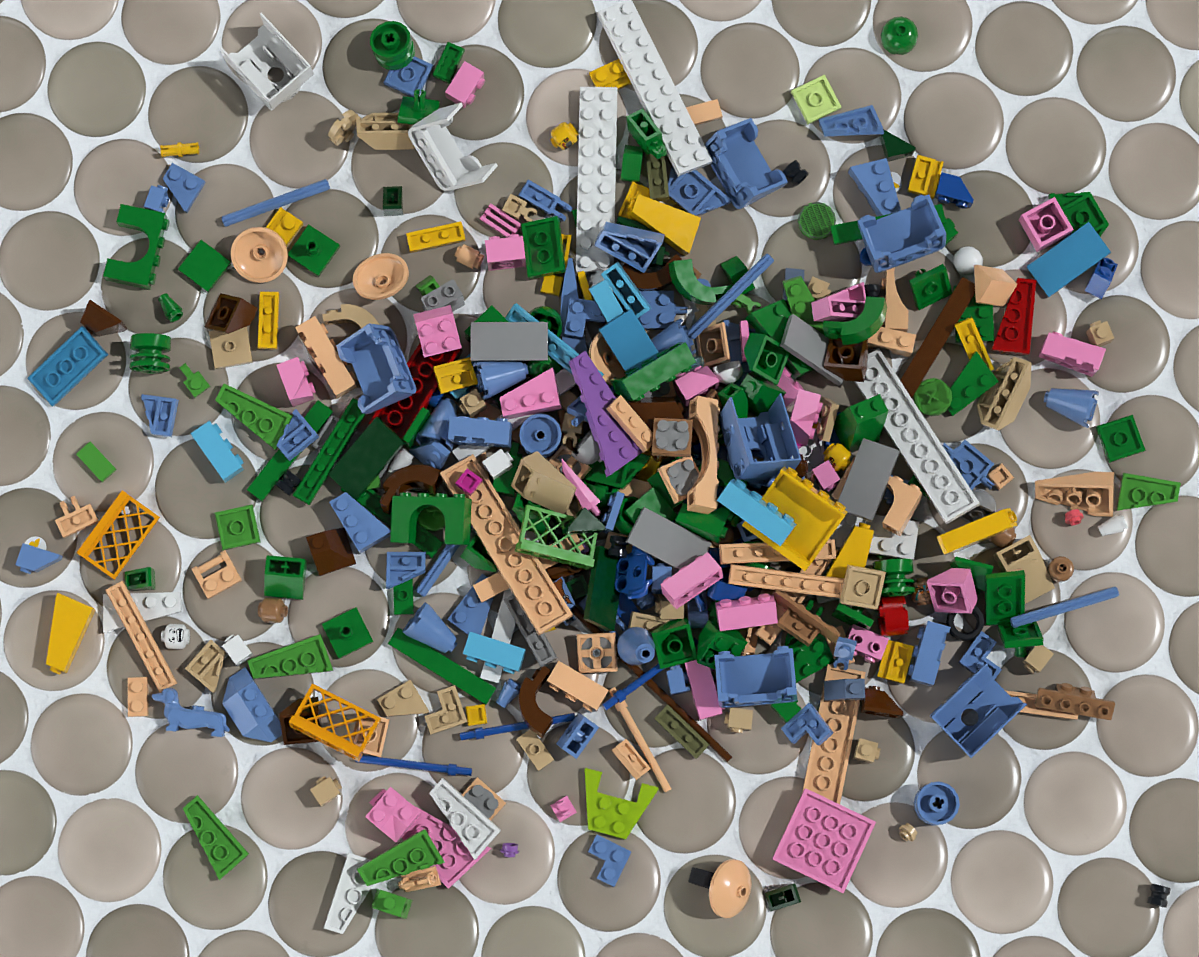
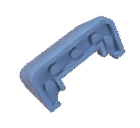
[704,118,788,209]
[858,194,946,273]
[336,323,416,414]
[714,646,797,708]

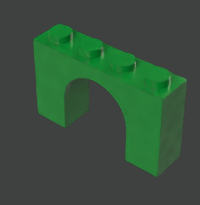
[103,204,169,290]
[676,458,749,543]
[390,493,472,545]

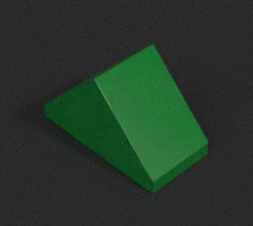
[621,145,643,182]
[720,256,755,295]
[125,567,155,591]

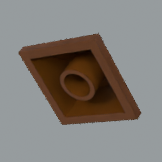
[204,293,258,334]
[80,300,127,336]
[824,338,868,382]
[306,528,356,576]
[860,686,903,719]
[279,697,322,745]

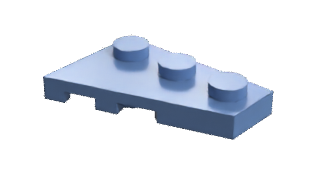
[818,105,884,137]
[447,573,494,635]

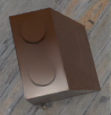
[626,397,685,432]

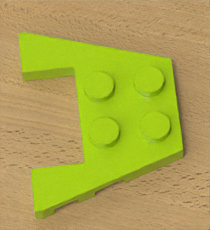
[585,768,659,840]

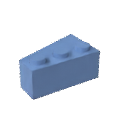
[848,158,901,216]
[448,416,513,448]
[329,492,391,554]

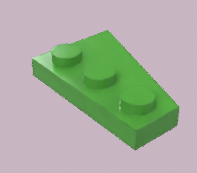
[1116,473,1181,511]

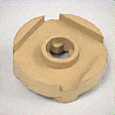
[328,110,362,145]

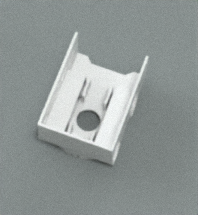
[220,13,314,111]

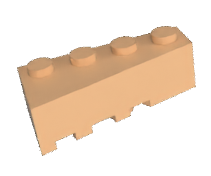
[295,316,358,399]

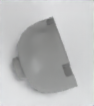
[571,431,601,465]
[960,489,996,523]

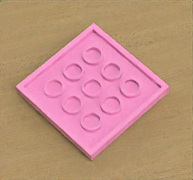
[772,788,876,893]

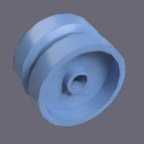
[519,414,562,458]
[914,782,960,826]

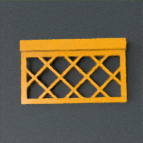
[76,490,160,580]
[289,683,381,762]

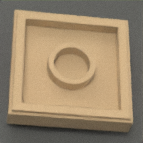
[209,327,253,369]
[840,565,886,610]

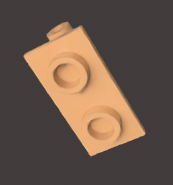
[739,626,760,656]
[398,866,441,892]

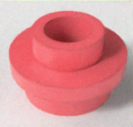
[1064,509,1084,526]

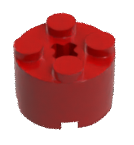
[877,596,909,637]

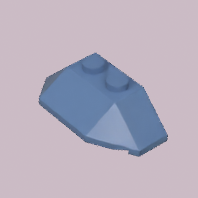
[222,667,282,743]

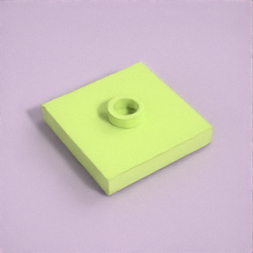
[791,75,842,125]

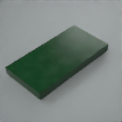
[328,417,406,500]
[583,546,620,632]

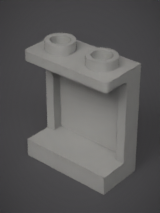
[421,280,465,312]

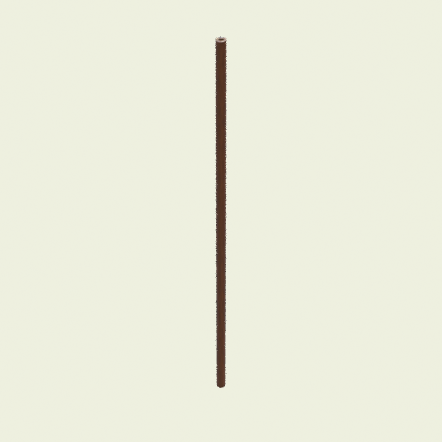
[570,607,732,762]

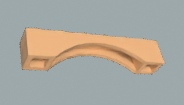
[881,267,908,332]
[687,396,720,514]

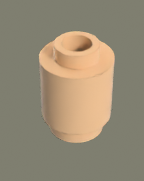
[454,244,484,269]

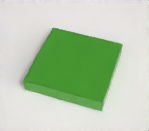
[215,505,261,551]

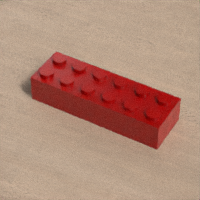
[368,343,463,447]

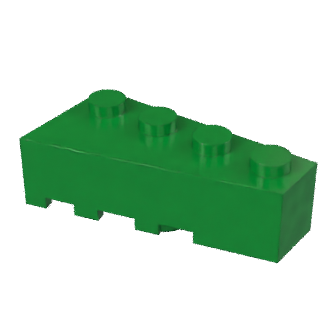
[744,299,814,380]
[610,342,696,402]

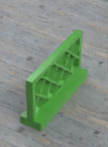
[515,505,598,570]

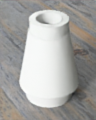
[388,448,414,474]
[1098,514,1128,537]

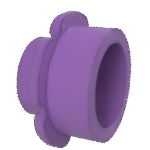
[500,843,519,857]

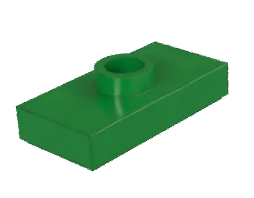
[433,42,465,84]
[393,579,414,615]

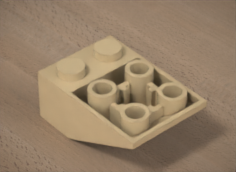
[511,451,577,514]
[993,535,1055,604]

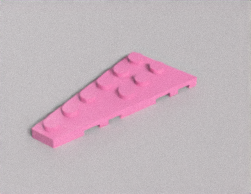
[369,789,492,889]

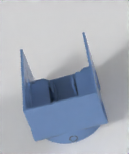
[718,393,801,484]
[930,663,1027,758]

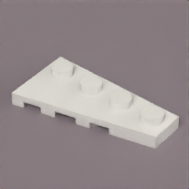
[103,592,182,633]
[429,778,501,860]
[323,853,374,934]

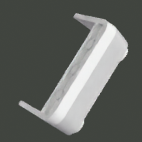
[408,103,498,191]

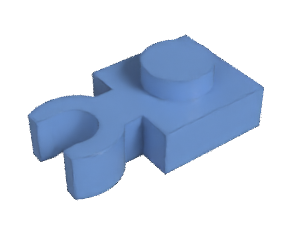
[833,637,857,670]

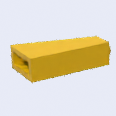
[627,194,701,256]
[937,508,1017,555]
[825,522,874,579]
[46,593,96,675]

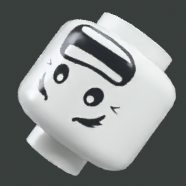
[161,624,190,649]

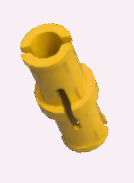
[160,142,200,157]

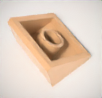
[974,265,1017,307]
[696,322,730,368]
[352,712,390,757]

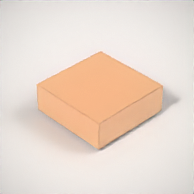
[987,463,1014,491]

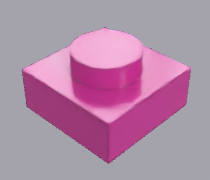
[455,468,483,496]

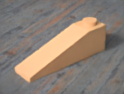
[1035,472,1114,517]

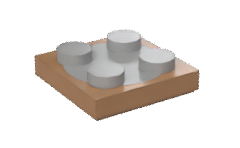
[652,418,693,457]

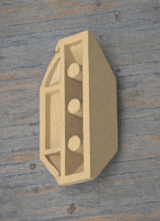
[356,113,415,150]
[977,357,1032,431]

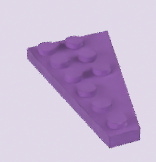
[569,351,642,477]

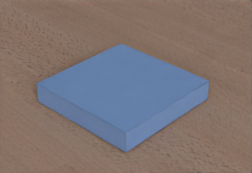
[383,56,434,98]

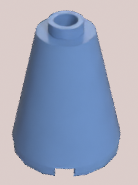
[651,319,696,355]
[473,361,528,400]
[1043,388,1099,428]
[416,398,458,452]
[403,602,457,653]
[617,627,655,666]

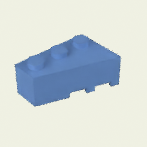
[594,222,665,273]
[907,621,951,687]

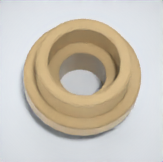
[899,823,917,841]

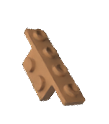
[773,590,841,647]
[1035,683,1115,720]

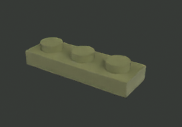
[646,154,669,202]
[654,704,709,759]

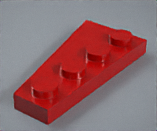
[991,278,1036,355]

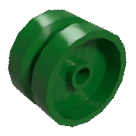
[370,21,415,70]

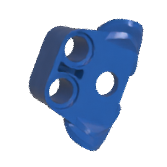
[615,546,655,600]
[707,571,755,601]

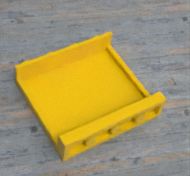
[742,466,848,571]

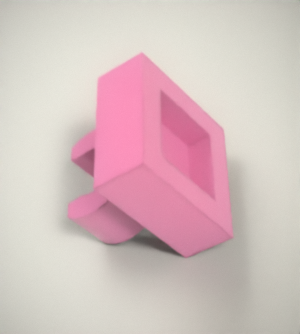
[550,796,577,822]

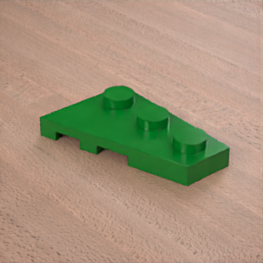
[947,351,999,416]

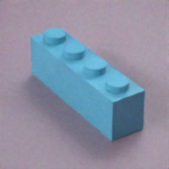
[717,479,797,546]

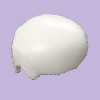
[953,246,983,275]
[713,361,743,384]

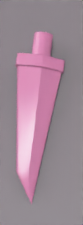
[562,459,601,517]

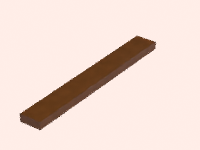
[900,277,975,398]

